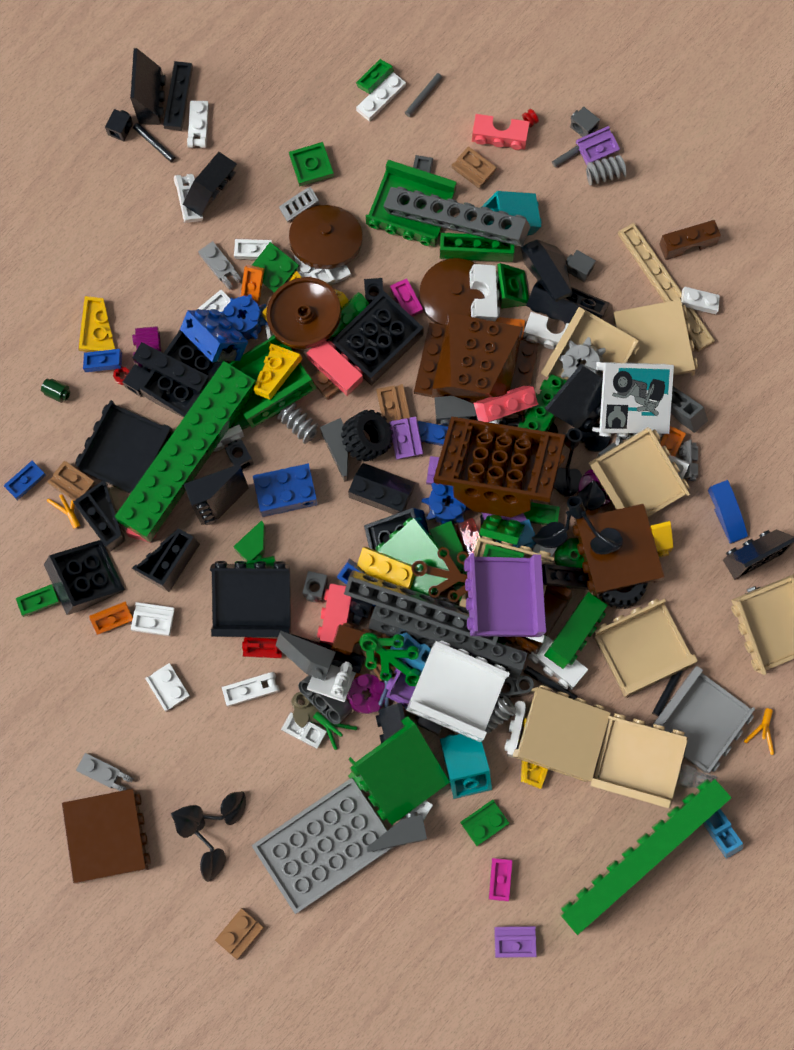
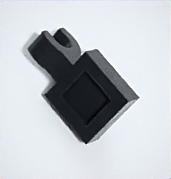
[350,598,372,626]

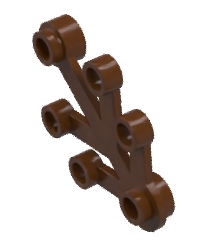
[411,547,469,602]

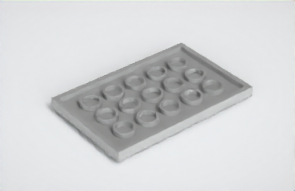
[251,778,393,914]

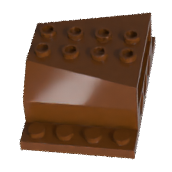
[414,312,539,416]
[433,416,565,518]

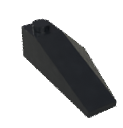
[521,240,572,302]

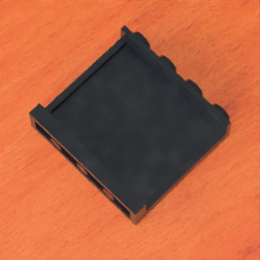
[76,400,174,494]
[210,561,291,637]

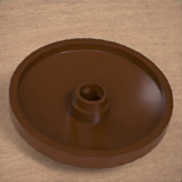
[289,205,362,269]
[420,258,485,326]
[266,277,342,349]

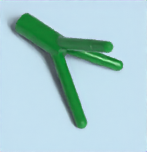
[313,711,357,750]

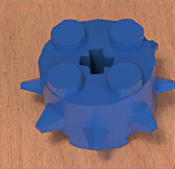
[220,294,268,339]
[422,483,471,525]

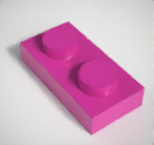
[390,278,423,317]
[489,858,512,902]

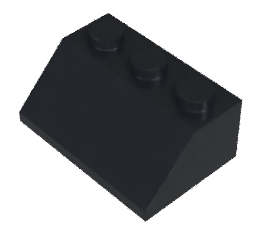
[348,463,416,515]
[376,702,405,743]

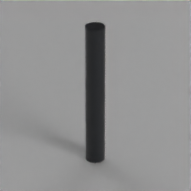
[133,123,176,162]
[524,665,578,700]
[652,670,684,716]

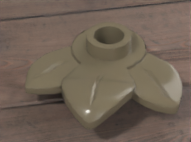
[291,692,323,728]

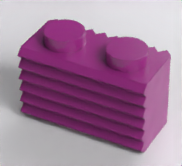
[132,326,161,367]

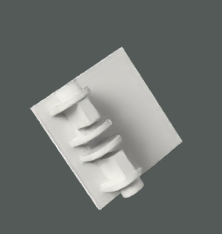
[307,662,356,702]

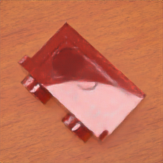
[456,518,481,555]

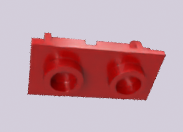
[242,637,282,659]

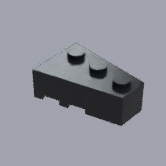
[182,152,237,217]
[73,480,125,552]
[132,528,200,592]

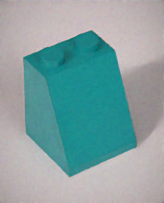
[482,191,542,236]
[440,734,492,799]

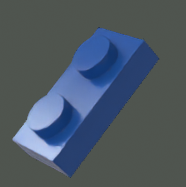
[83,349,122,373]
[418,421,448,446]
[3,461,46,501]

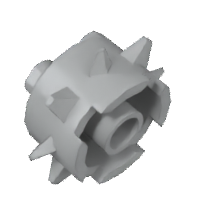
[558,337,606,378]

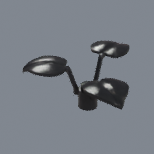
[548,423,612,497]
[532,480,623,554]
[171,791,246,882]

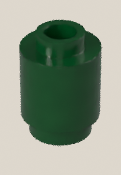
[41,378,71,403]

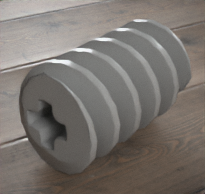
[586,155,626,186]
[277,403,318,444]
[485,695,516,734]

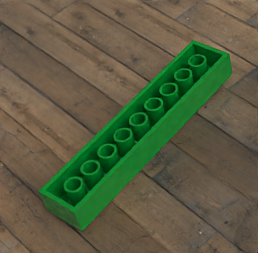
[115,361,256,542]
[560,779,732,935]

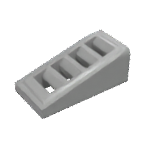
[279,187,319,223]

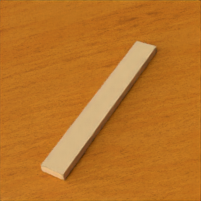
[618,223,715,352]

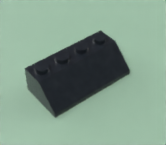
[526,281,609,324]

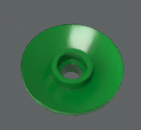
[554,538,584,568]

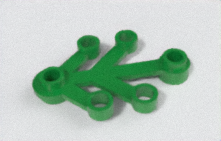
[359,633,421,686]

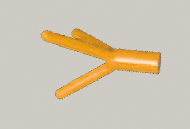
[47,494,81,529]
[744,708,774,755]

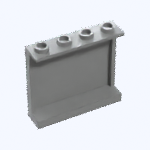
[651,666,755,774]

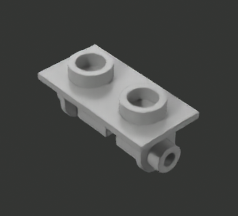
[678,440,698,481]

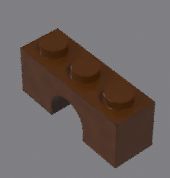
[659,220,721,260]
[331,623,391,665]

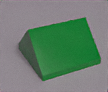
[496,263,529,309]

